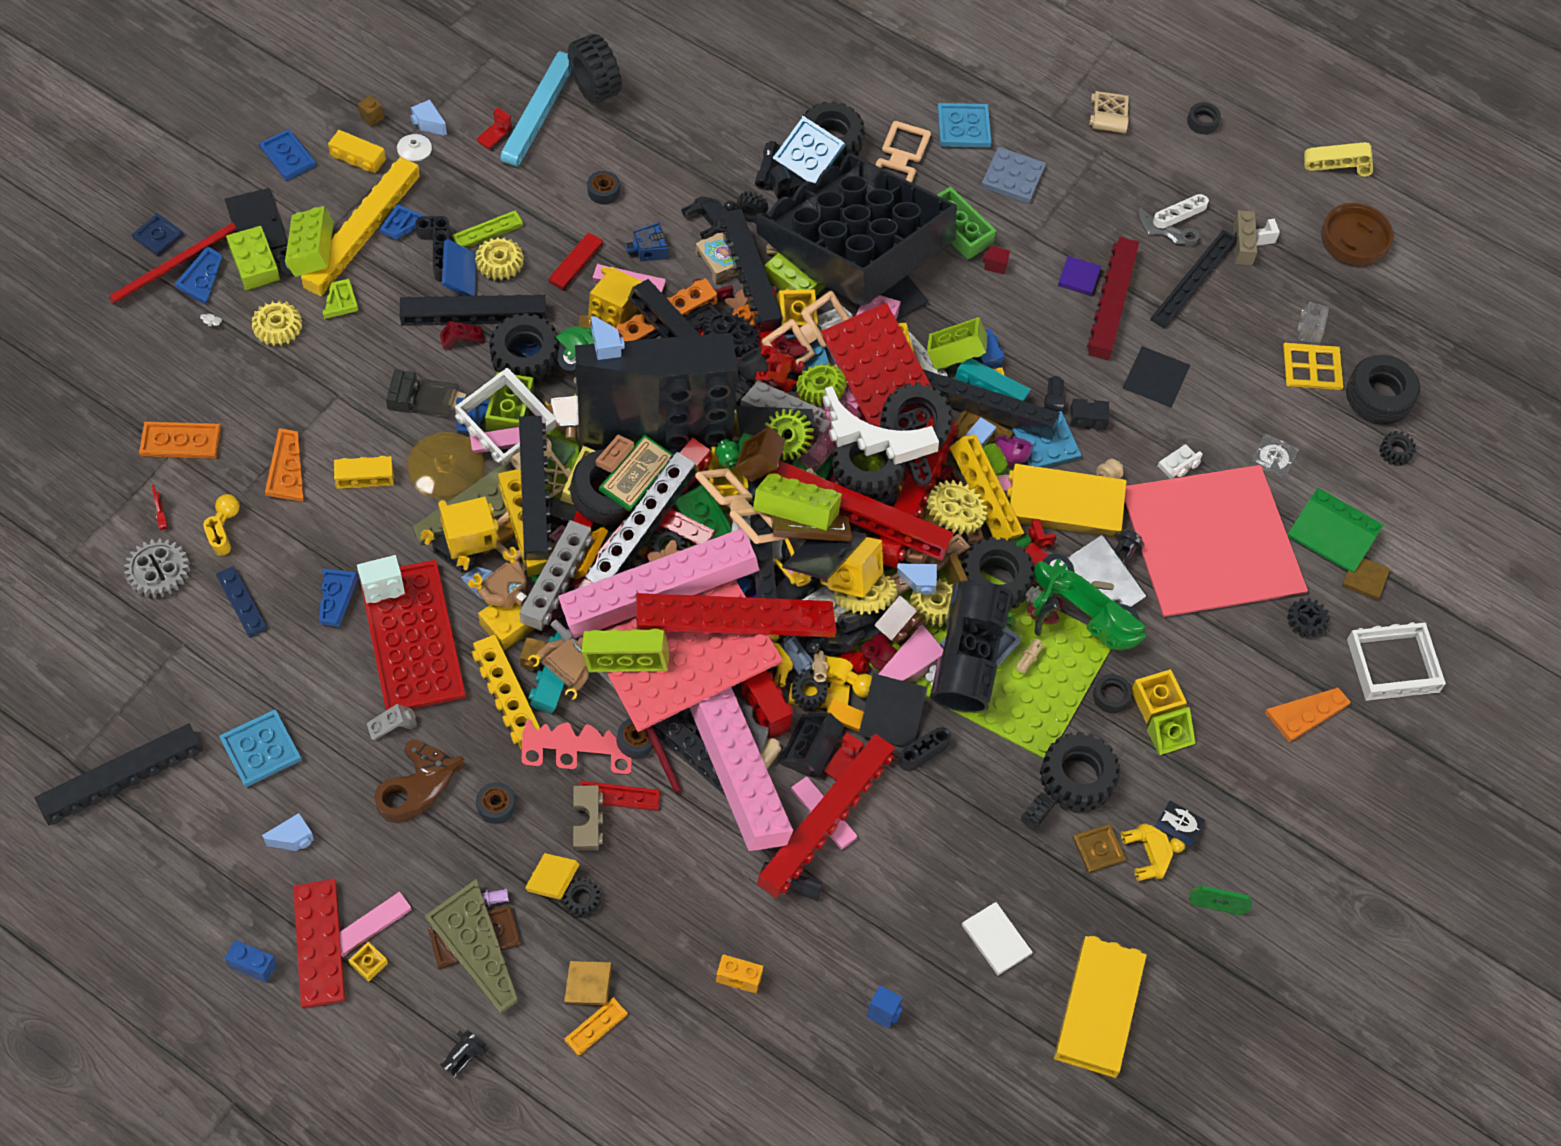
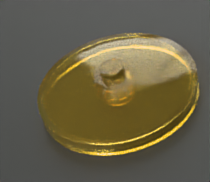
[407,432,484,499]

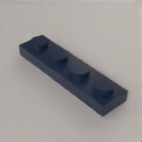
[216,566,267,638]

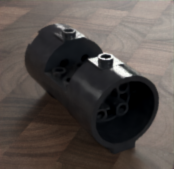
[930,581,1012,713]

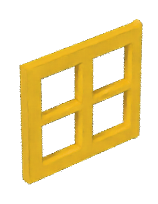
[1283,342,1343,390]

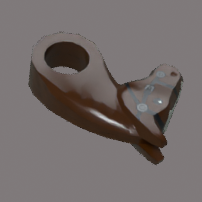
[374,739,466,823]

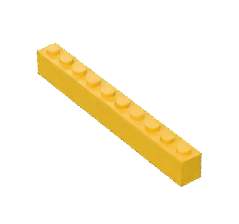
[301,157,420,297]

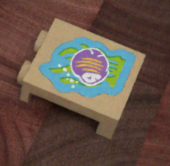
[696,232,738,284]

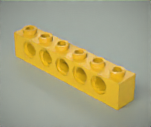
[950,434,1024,541]
[498,469,551,577]
[471,635,540,749]

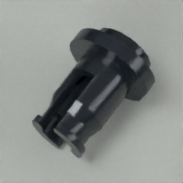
[1115,529,1145,565]
[440,1029,489,1078]

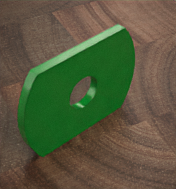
[1189,886,1252,915]

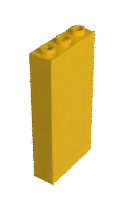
[1006,464,1126,538]
[1054,936,1147,1078]

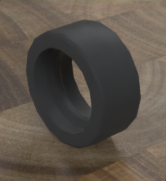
[1187,102,1221,135]
[1093,674,1132,713]

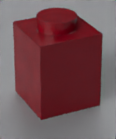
[982,245,1010,275]

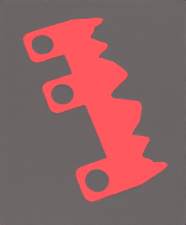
[522,719,631,774]

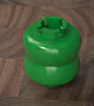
[715,439,740,469]

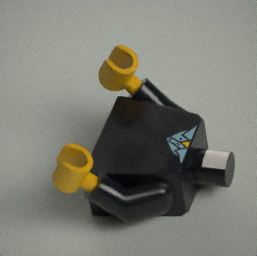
[420,530,478,573]

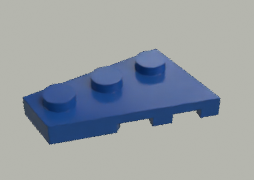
[175,246,223,305]
[319,568,359,627]

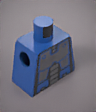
[625,222,669,261]

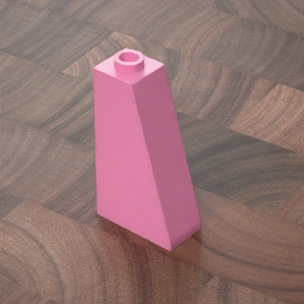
[879,624,943,683]

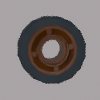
[587,171,620,204]
[616,718,654,758]
[476,782,516,824]

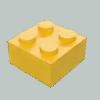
[349,942,388,982]

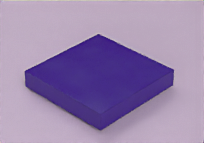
[1058,256,1101,296]

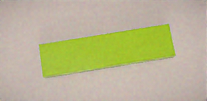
[452,210,523,249]

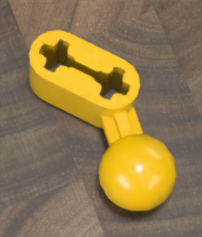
[203,494,240,556]
[825,656,872,699]

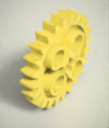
[927,480,987,535]
[834,573,897,615]

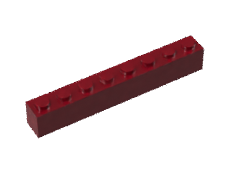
[1086,237,1139,361]

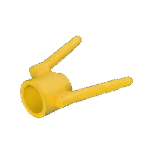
[774,538,812,587]

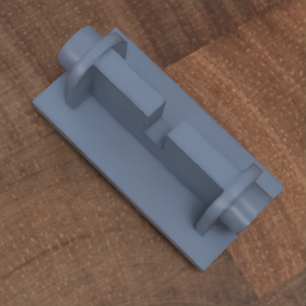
[780,636,813,676]

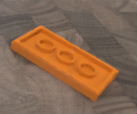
[139,422,221,459]

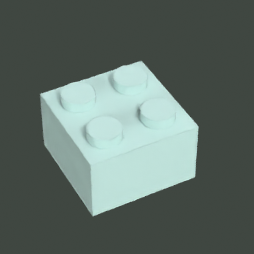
[357,555,405,604]

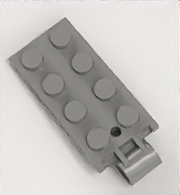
[740,381,831,442]

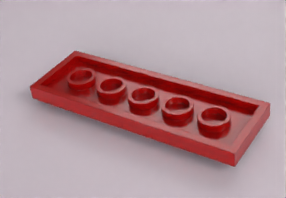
[293,879,346,1009]

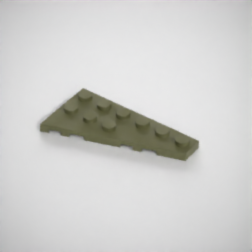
[413,464,522,545]
[425,879,518,1015]

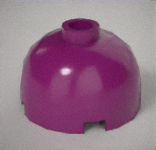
[995,435,1033,467]

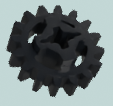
[1287,598,1330,638]

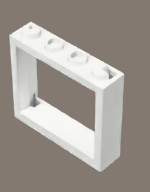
[455,368,556,467]
[1347,622,1446,701]

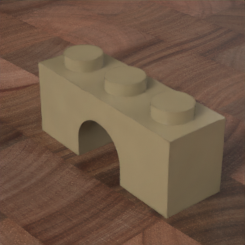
[1233,210,1257,266]
[573,786,603,851]

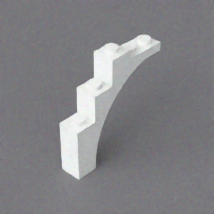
[823,386,939,464]

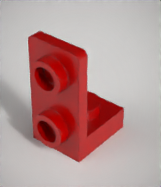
[477,108,512,149]
[823,733,864,781]

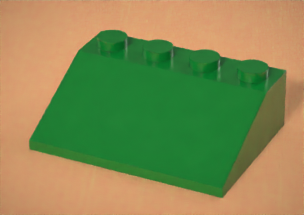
[1287,487,1384,573]

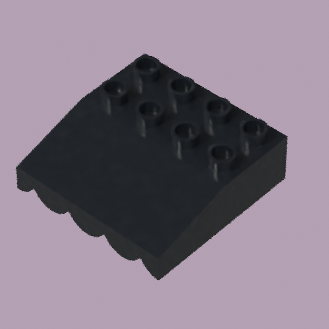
[756,152,957,306]
[575,333,738,455]

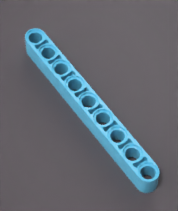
[500,51,571,167]

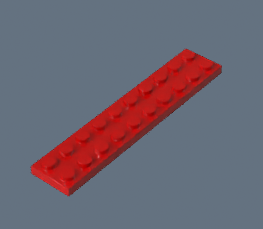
[635,593,836,637]

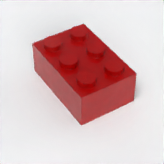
[741,670,793,739]

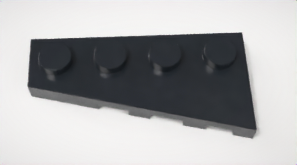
[735,406,817,436]

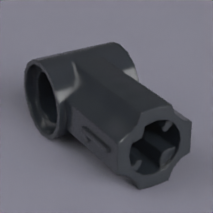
[1044,376,1065,412]

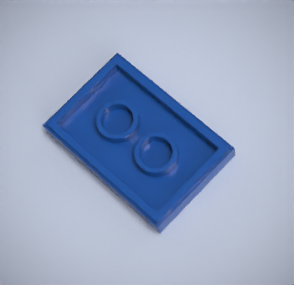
[259,129,316,181]
[442,239,476,296]

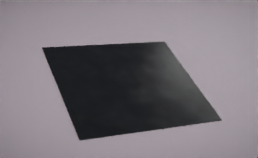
[1123,346,1190,407]
[858,673,928,747]

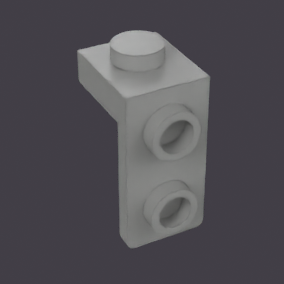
[367,704,417,740]

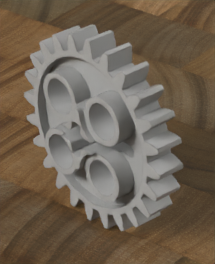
[124,538,190,598]

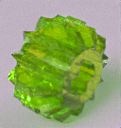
[982,443,1007,474]

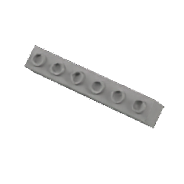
[519,520,593,631]

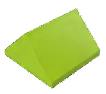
[1147,707,1195,755]

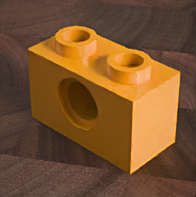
[716,954,763,994]

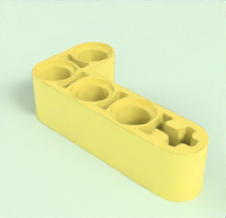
[1304,143,1373,177]

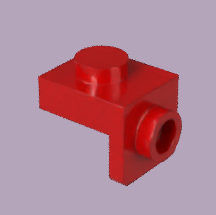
[1028,519,1057,549]
[839,651,870,675]

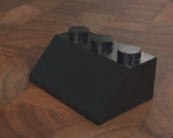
[778,713,844,776]

